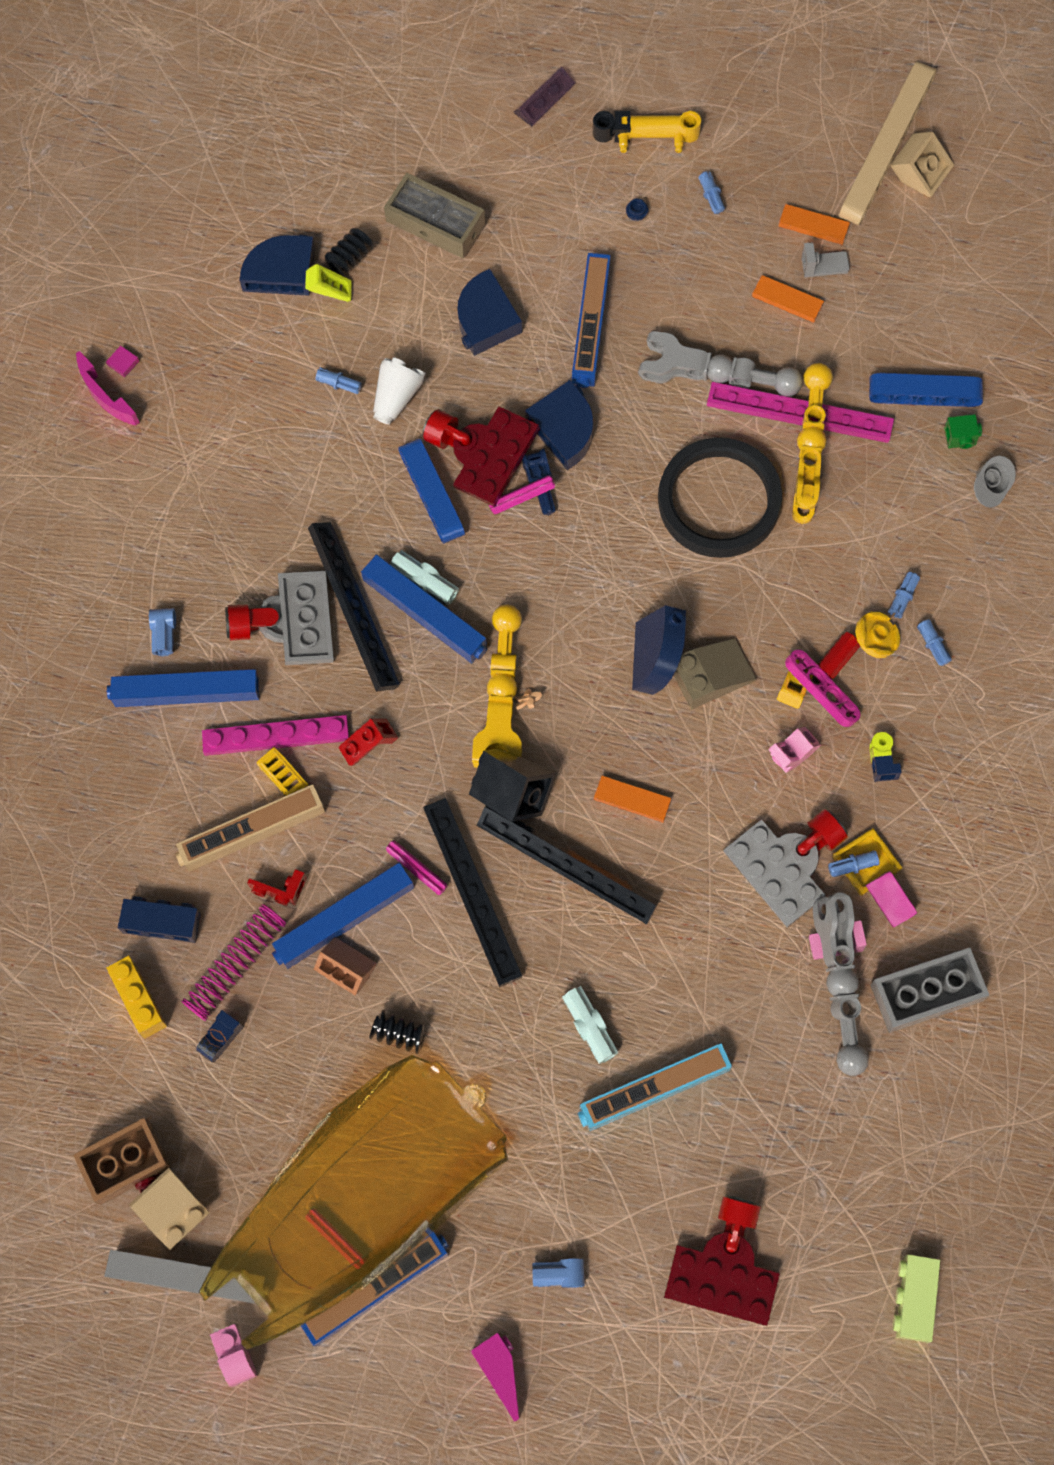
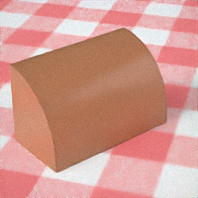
[313,937,377,996]

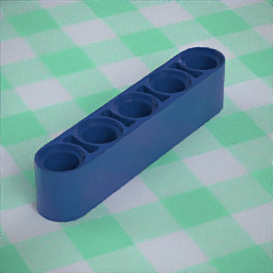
[869,373,983,407]
[398,438,465,544]

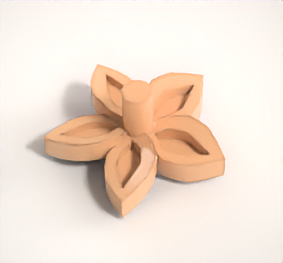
[514,688,542,710]

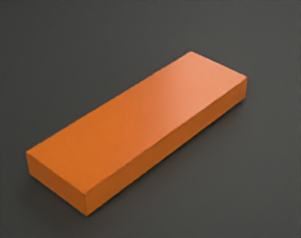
[778,204,850,245]
[752,275,824,323]
[594,775,671,823]

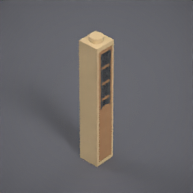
[175,784,325,872]

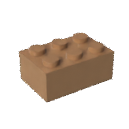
[73,1118,171,1205]

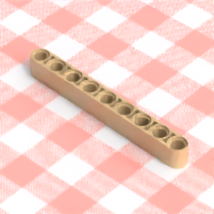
[839,61,937,226]

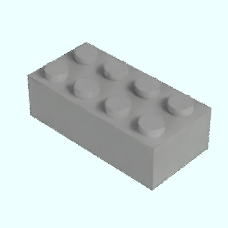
[870,948,989,1033]

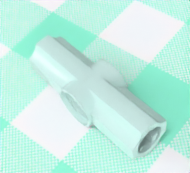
[390,550,459,606]
[562,986,618,1064]

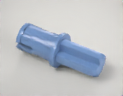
[699,171,725,214]
[316,367,362,394]
[888,572,920,619]
[917,619,951,666]
[828,850,879,877]

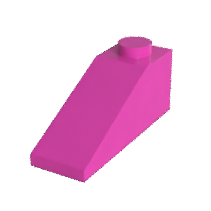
[471,1333,520,1422]

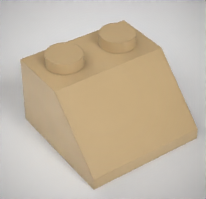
[890,132,954,197]
[129,1168,210,1249]

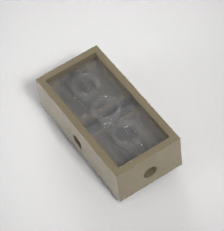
[384,173,485,259]

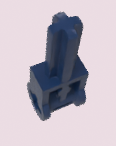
[522,448,556,516]

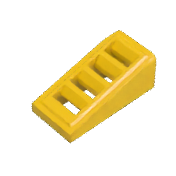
[777,660,818,709]
[257,747,309,796]

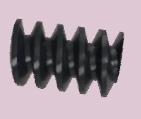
[325,228,374,277]
[369,1010,426,1055]

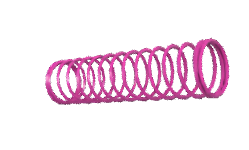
[181,904,286,1021]

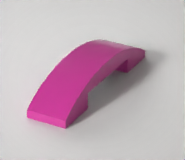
[76,350,139,426]

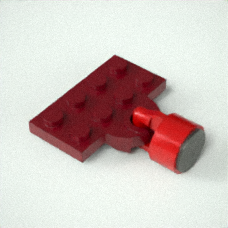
[423,406,540,507]
[664,1195,780,1326]

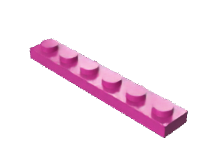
[202,715,349,756]

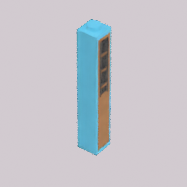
[577,1043,732,1131]

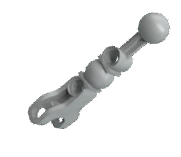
[638,331,803,397]
[813,892,869,1076]

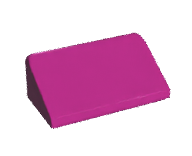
[865,871,917,928]

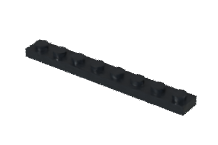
[308,522,400,692]
[423,798,522,988]
[476,806,660,924]

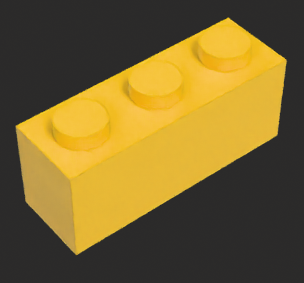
[106,955,167,1039]

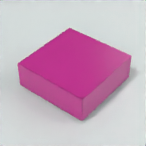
[106,345,139,378]

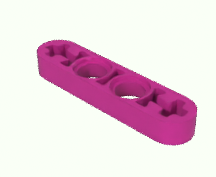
[785,650,860,727]

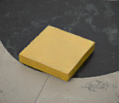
[832,828,902,896]

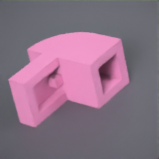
[769,727,821,773]
[210,1324,258,1387]

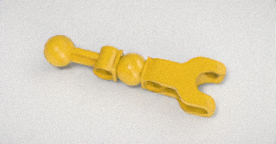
[792,363,833,524]
[472,604,522,768]

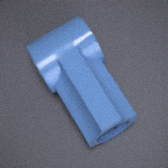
[149,608,176,656]
[532,1259,585,1288]

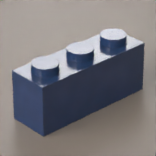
[118,896,201,943]

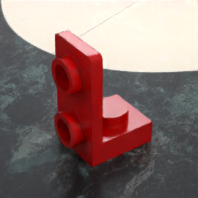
[339,718,398,766]
[247,869,307,906]

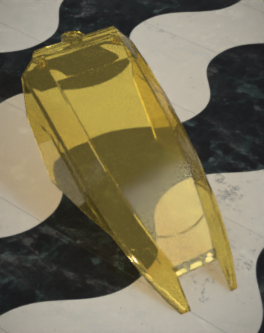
[199,1055,508,1349]

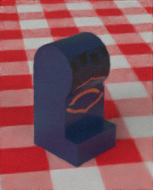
[196,1010,243,1062]

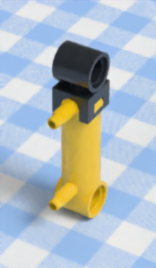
[592,111,701,153]

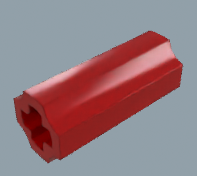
[818,632,860,680]

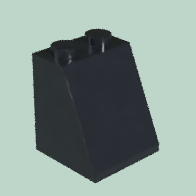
[469,748,557,822]

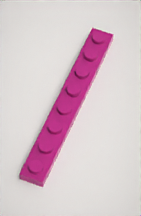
[707,382,894,443]

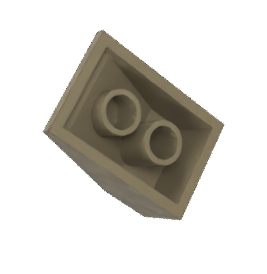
[674,638,756,710]

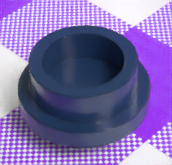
[626,198,648,221]

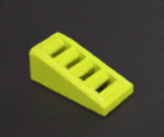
[305,264,352,302]

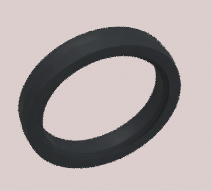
[658,438,782,558]

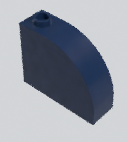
[239,234,315,296]
[457,269,522,356]
[525,380,593,471]
[632,605,686,695]

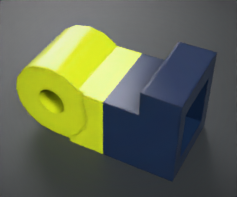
[869,732,902,782]

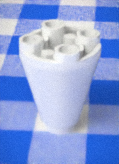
[373,358,425,425]

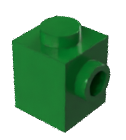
[944,414,982,449]

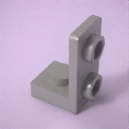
[801,242,849,277]

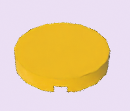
[855,611,900,658]

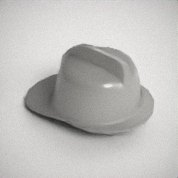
[974,456,1016,508]

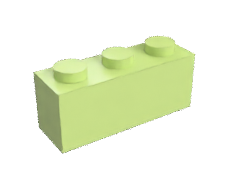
[893,1255,940,1343]

